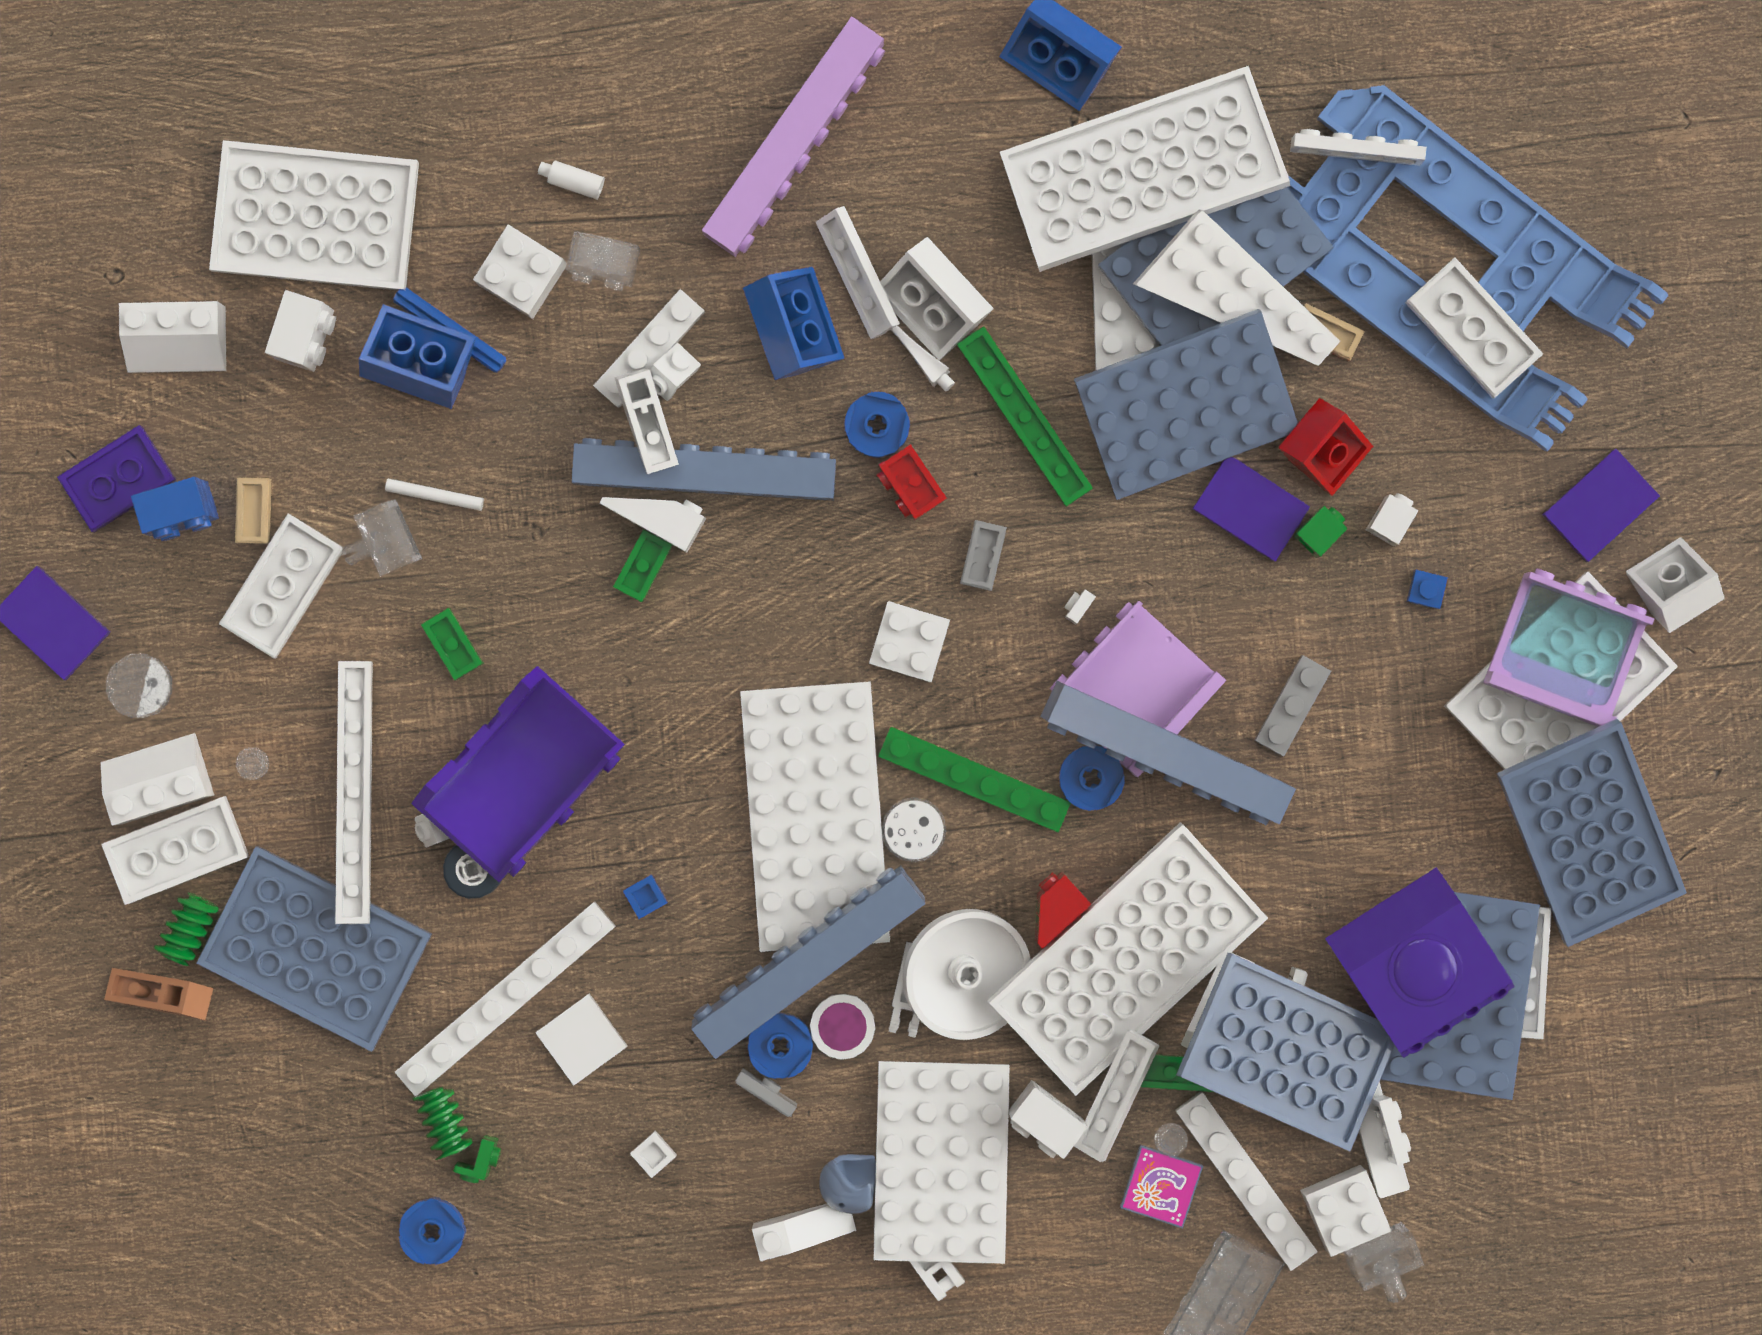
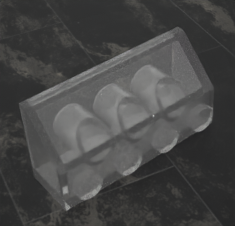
[1164,1230,1285,1335]

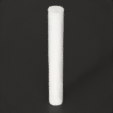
[385,478,484,511]

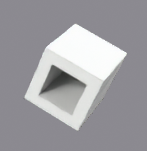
[1366,493,1418,546]

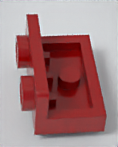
[877,444,947,521]

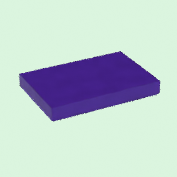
[57,425,177,533]
[1542,448,1660,562]
[1192,457,1310,562]
[0,566,111,680]

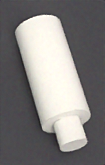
[538,161,605,200]

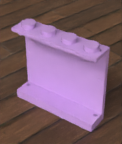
[1049,601,1226,777]

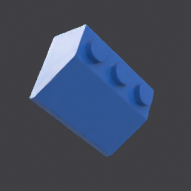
[999,0,1122,111]
[743,267,844,380]
[359,304,475,409]

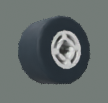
[443,845,501,899]

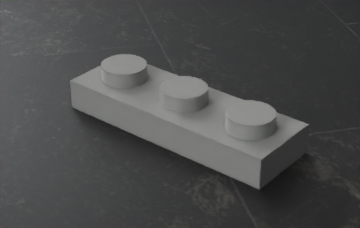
[1254,655,1331,756]

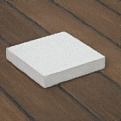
[536,993,627,1085]

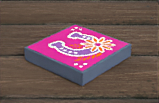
[1120,1144,1203,1228]

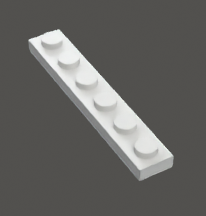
[1175,1091,1318,1271]

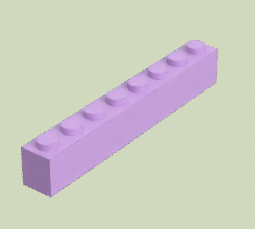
[702,16,885,257]

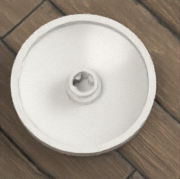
[903,909,1031,1040]

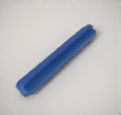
[393,288,506,373]

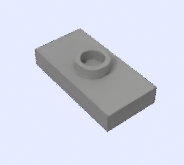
[960,520,1007,591]
[735,1068,797,1117]

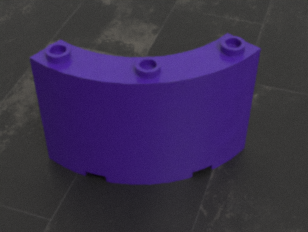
[411,666,625,883]

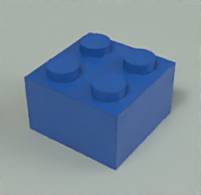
[131,477,219,541]

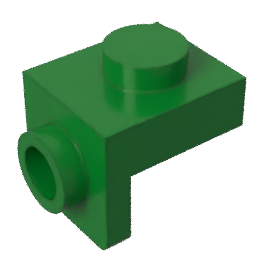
[453,1135,502,1183]

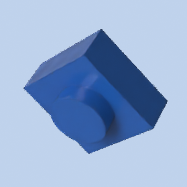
[1406,570,1448,609]
[623,875,668,919]

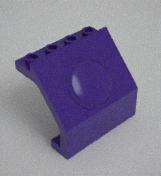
[1325,867,1515,1058]

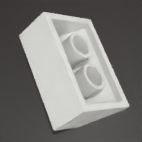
[880,237,994,361]
[119,301,226,373]
[101,733,214,826]

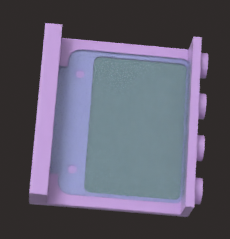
[1483,569,1654,727]

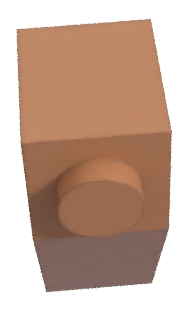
[104,968,213,1020]

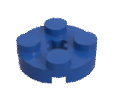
[845,392,910,458]
[1059,746,1125,811]
[748,1012,813,1079]
[399,1197,466,1265]

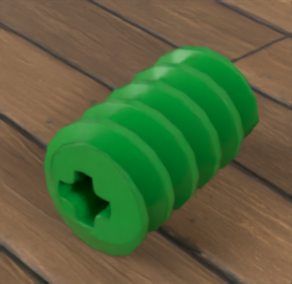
[153,892,219,966]
[412,1086,473,1160]

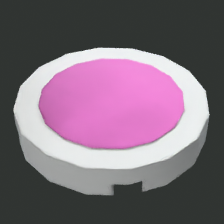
[810,994,875,1059]

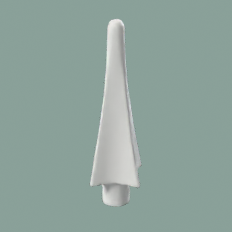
[891,326,955,392]

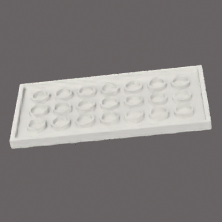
[1000,66,1290,272]
[740,681,890,952]
[988,822,1268,1096]

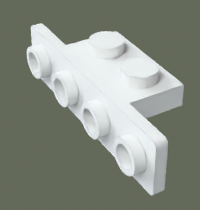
[1359,1083,1411,1198]

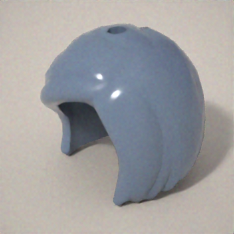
[819,1154,876,1214]

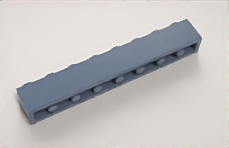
[572,438,836,501]
[1040,681,1296,825]
[691,866,925,1059]

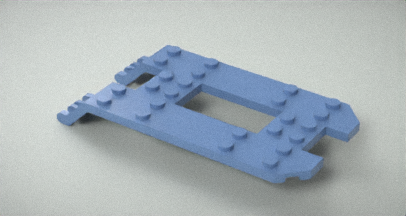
[1287,85,1668,452]

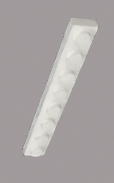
[335,661,373,924]
[395,902,616,1096]

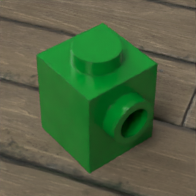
[1293,506,1348,558]

